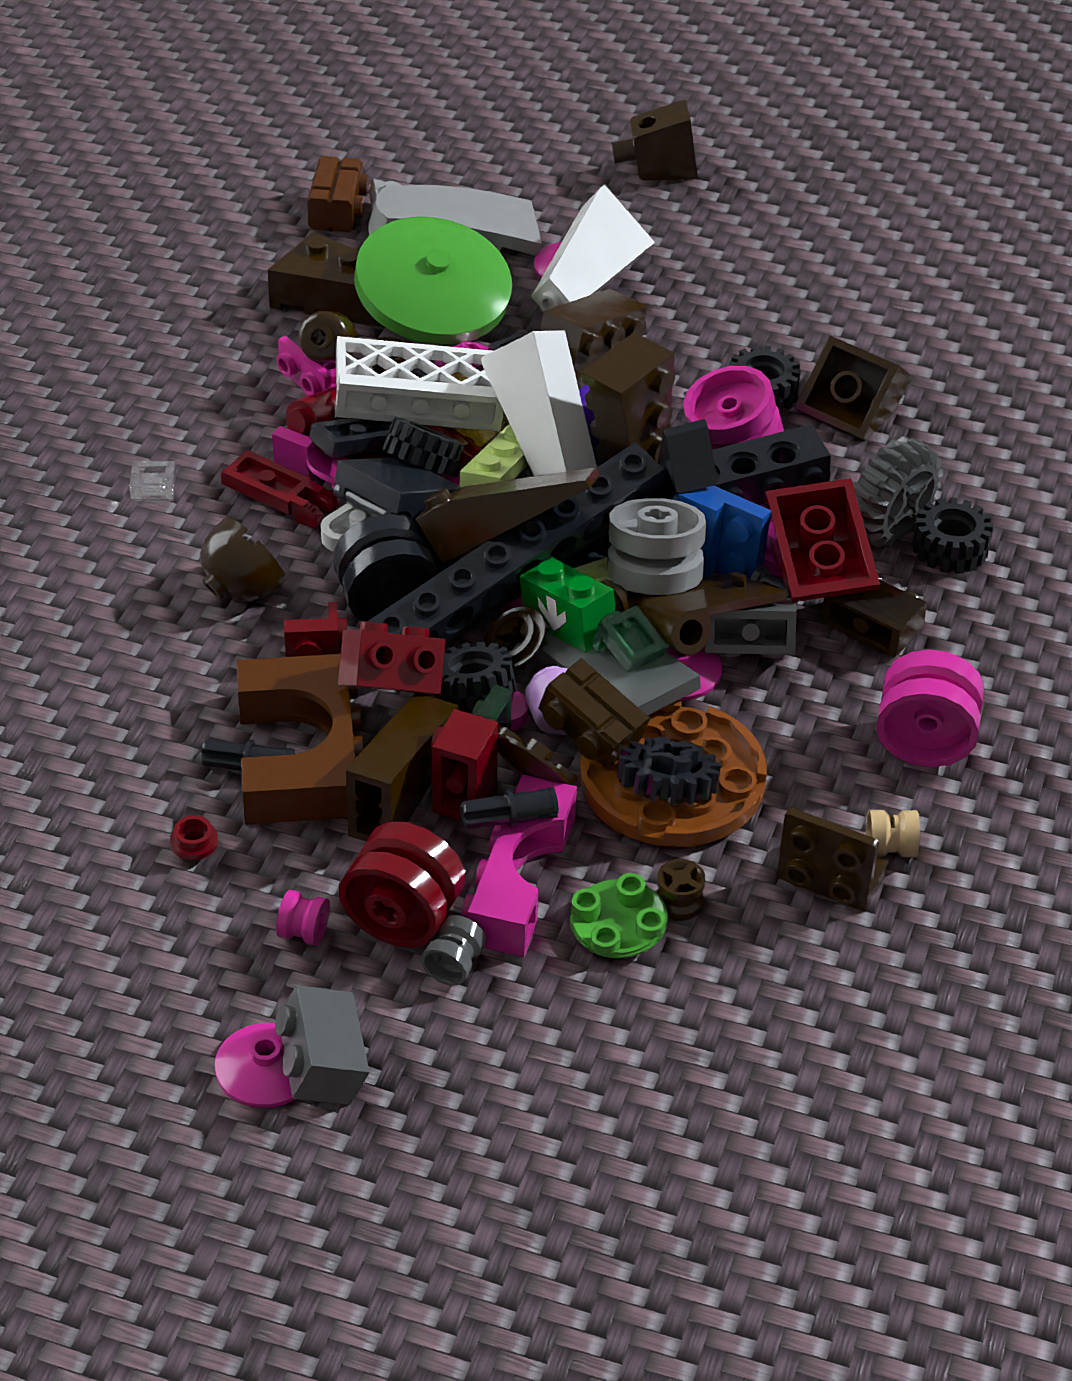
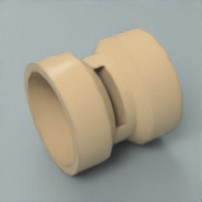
[866,810,920,857]

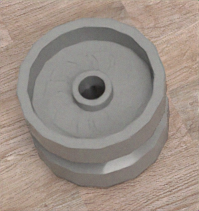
[607,498,706,595]

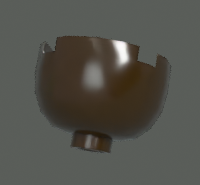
[200,516,285,604]

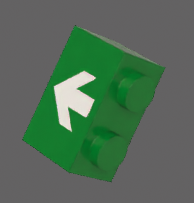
[520,557,617,653]

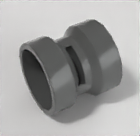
[421,915,486,986]

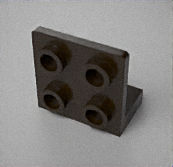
[776,807,889,912]

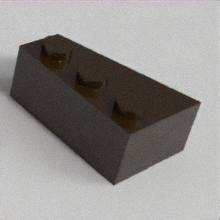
[267,232,386,328]
[539,289,648,389]

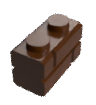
[307,156,369,232]

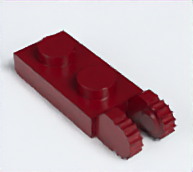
[221,450,339,528]

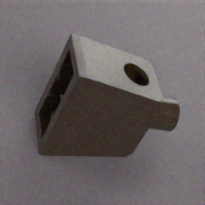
[611,100,698,181]

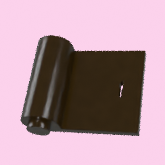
[621,572,786,655]

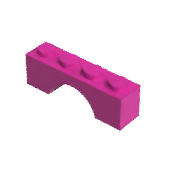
[461,774,577,957]

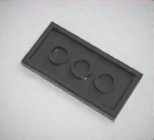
[520,621,701,716]

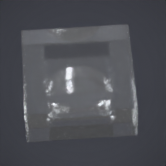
[130,461,176,502]

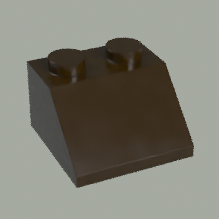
[794,335,912,441]

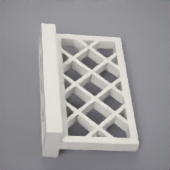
[335,336,504,431]

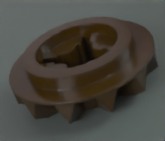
[483,607,550,671]

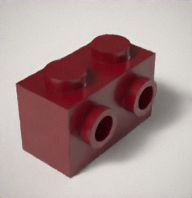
[338,621,446,694]
[431,709,498,821]

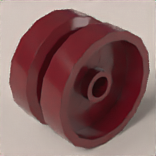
[339,822,465,948]

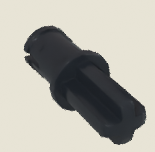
[200,739,295,771]
[460,787,559,829]

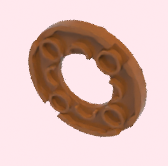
[579,700,767,848]

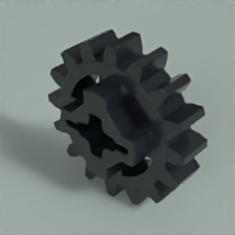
[617,737,721,805]

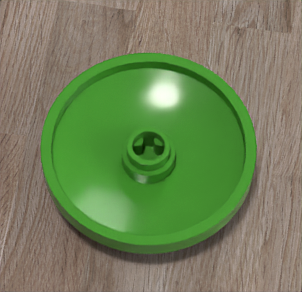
[354,217,512,345]

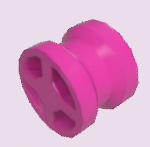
[276,890,330,946]

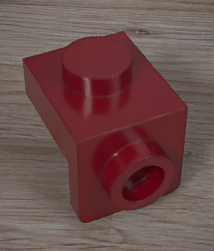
[284,602,347,657]

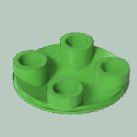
[570,873,668,958]

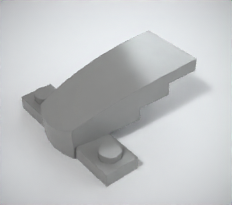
[368,179,542,256]

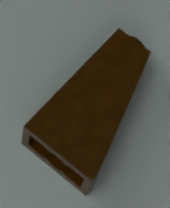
[346,692,458,842]

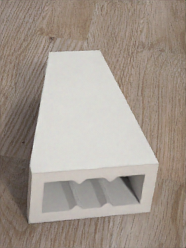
[531,185,655,312]
[481,330,597,476]

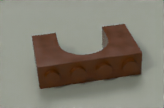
[236,654,363,825]

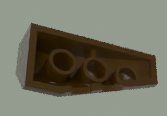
[416,467,600,564]

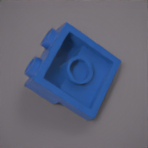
[672,486,771,579]

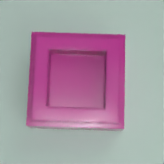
[272,426,316,478]

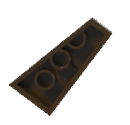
[580,332,675,467]

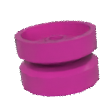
[683,366,784,450]
[876,649,985,767]

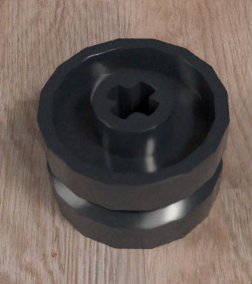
[333,514,440,622]

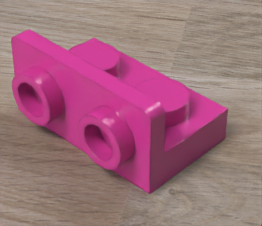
[277,336,357,396]

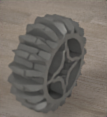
[853,436,943,548]

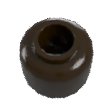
[298,311,357,364]

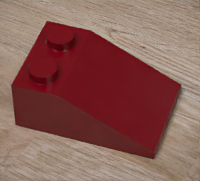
[765,478,880,603]

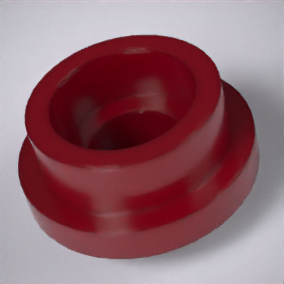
[170,815,218,860]

